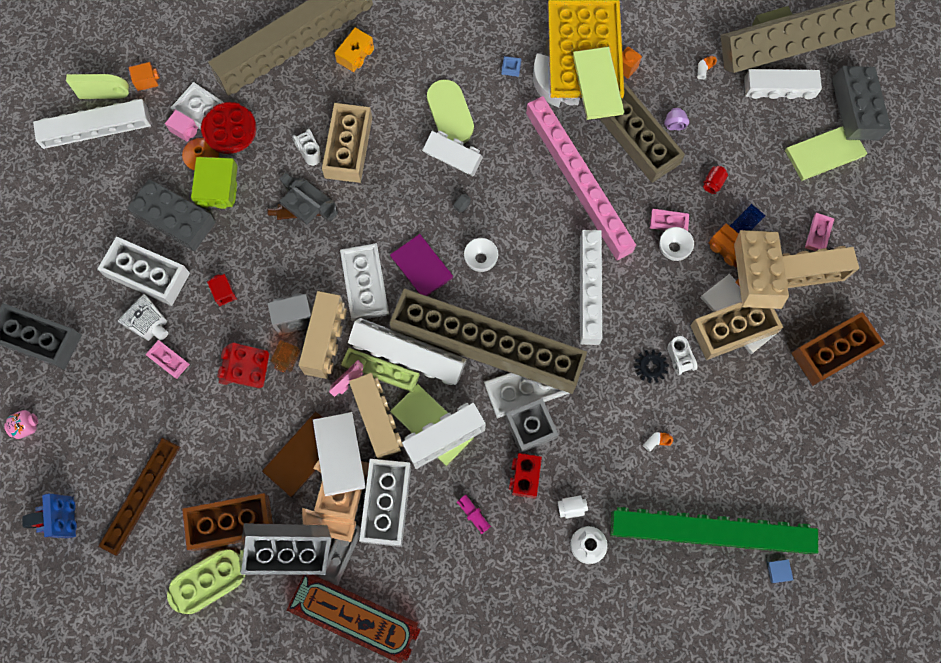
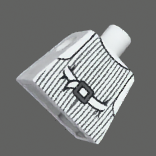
[118,294,168,341]

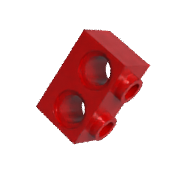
[509,453,542,499]

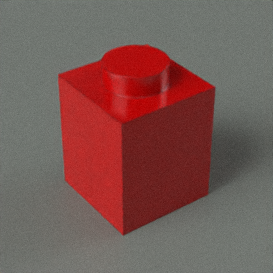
[207,274,237,306]

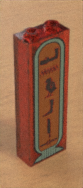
[286,575,421,663]

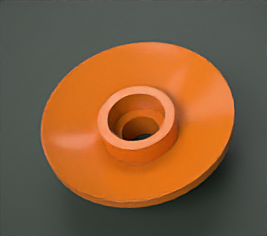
[182,138,219,170]

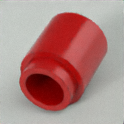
[703,166,728,194]

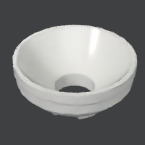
[659,227,694,261]
[464,238,498,272]
[570,526,607,564]

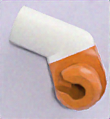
[697,56,717,79]
[643,432,673,452]

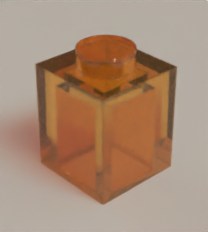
[270,340,301,373]

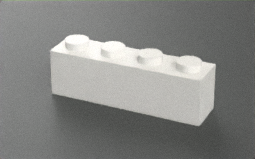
[744,69,822,99]

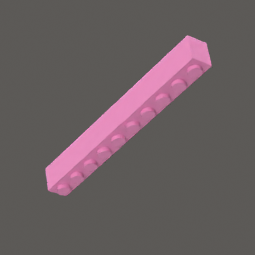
[526,96,636,260]

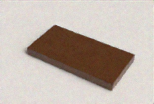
[262,412,323,498]

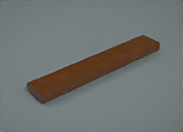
[98,438,181,556]

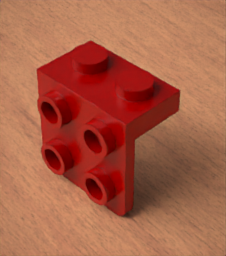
[217,343,269,388]

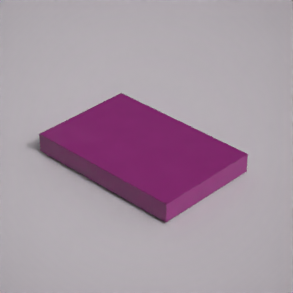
[390,234,453,296]

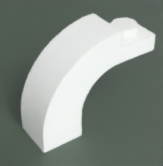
[533,54,580,107]

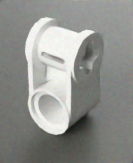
[292,129,321,166]
[667,336,697,376]

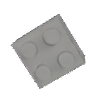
[268,293,313,335]
[505,399,559,453]

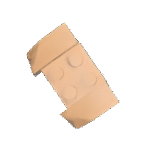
[302,460,369,542]

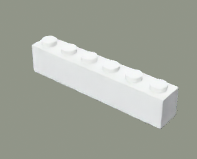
[33,99,151,149]
[580,230,602,345]
[348,318,467,385]

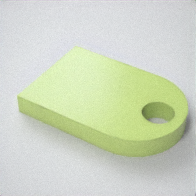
[66,74,129,99]

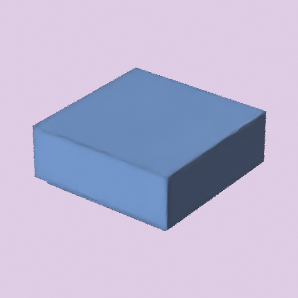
[502,56,521,77]
[767,559,793,583]

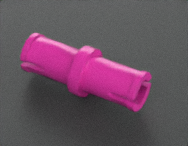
[456,494,491,534]

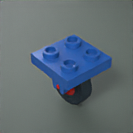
[22,494,77,538]

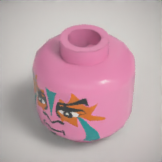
[4,410,38,439]

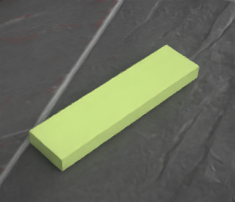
[341,348,420,393]

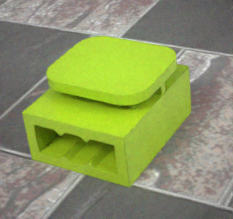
[191,157,238,209]

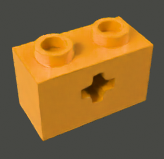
[335,27,374,72]

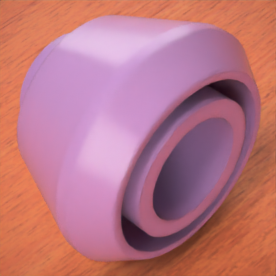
[664,108,689,130]

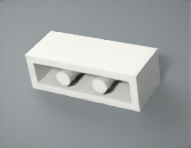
[422,130,483,176]

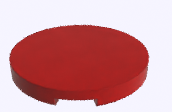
[201,102,257,154]

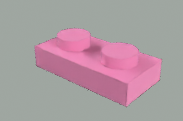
[650,209,689,231]
[805,213,834,251]
[146,340,190,379]
[329,360,363,397]

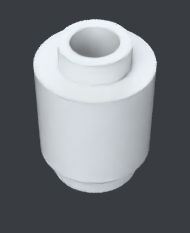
[558,495,588,519]

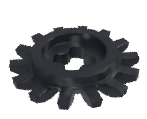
[634,350,669,383]

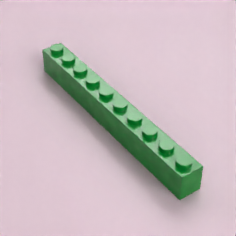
[610,507,818,555]

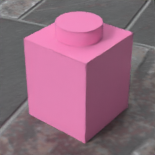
[165,110,198,142]

